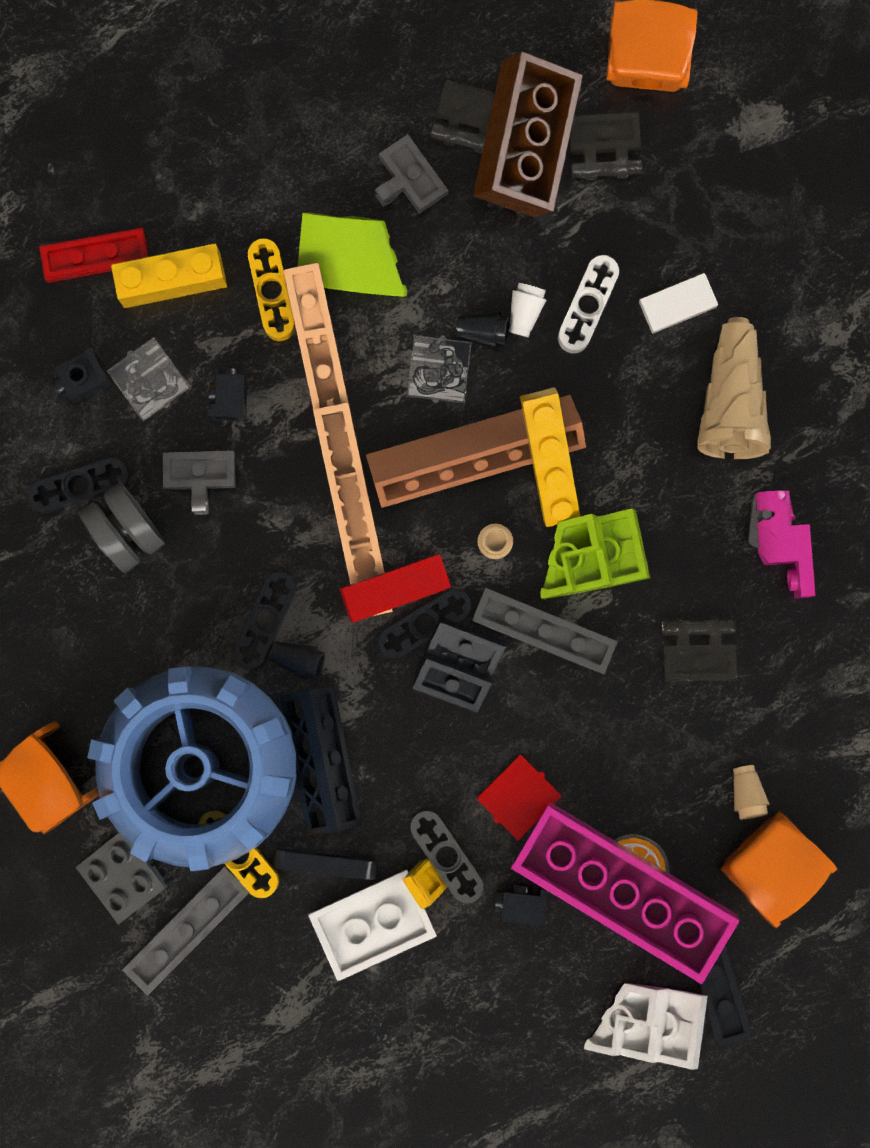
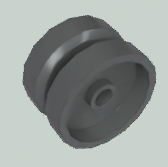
[77,481,166,574]

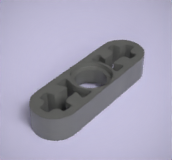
[411,810,483,903]

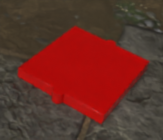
[476,754,562,840]

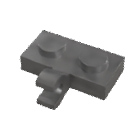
[375,134,448,214]
[163,451,236,515]

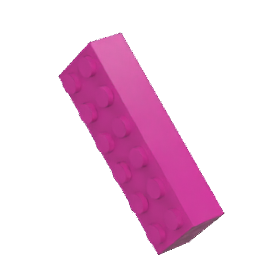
[511,802,740,984]

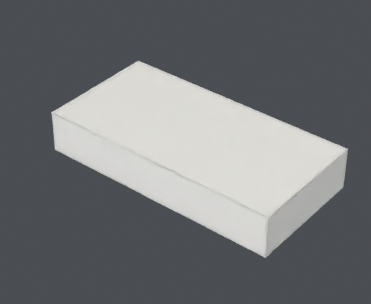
[639,273,718,334]

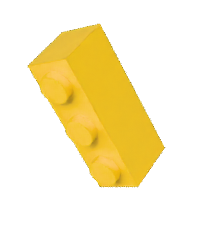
[111,244,227,308]

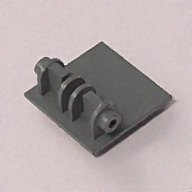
[76,833,168,924]

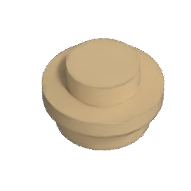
[478,524,513,559]

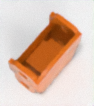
[606,0,698,92]
[0,721,99,834]
[720,811,837,928]

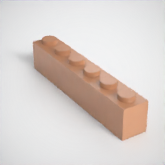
[366,395,586,508]

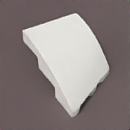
[584,983,708,1070]

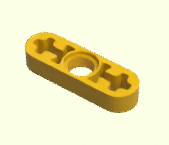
[248,239,296,341]
[199,810,279,898]

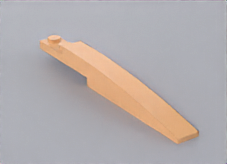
[284,263,393,616]

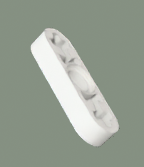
[558,255,619,353]

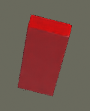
[39,227,149,283]
[339,554,451,623]

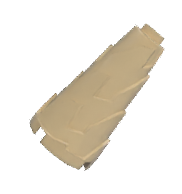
[698,317,771,459]

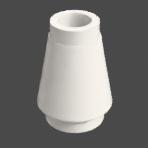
[508,283,546,337]

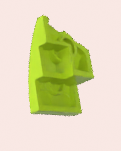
[298,212,407,297]
[540,508,650,599]

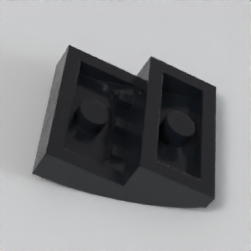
[412,617,506,713]

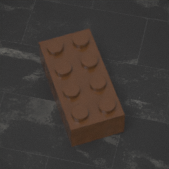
[473,52,583,217]

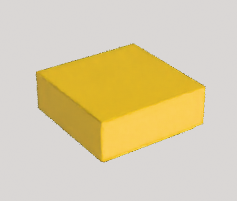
[402,858,447,909]

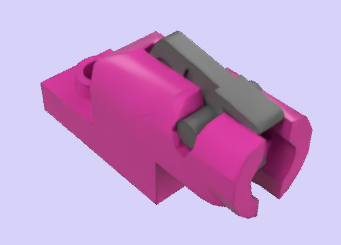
[748,491,815,599]

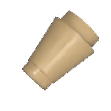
[733,765,770,820]

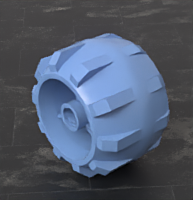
[87,666,297,871]

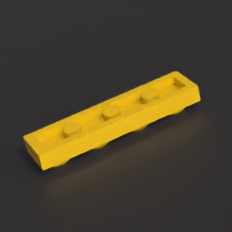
[520,387,580,527]

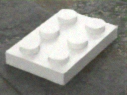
[308,869,436,981]

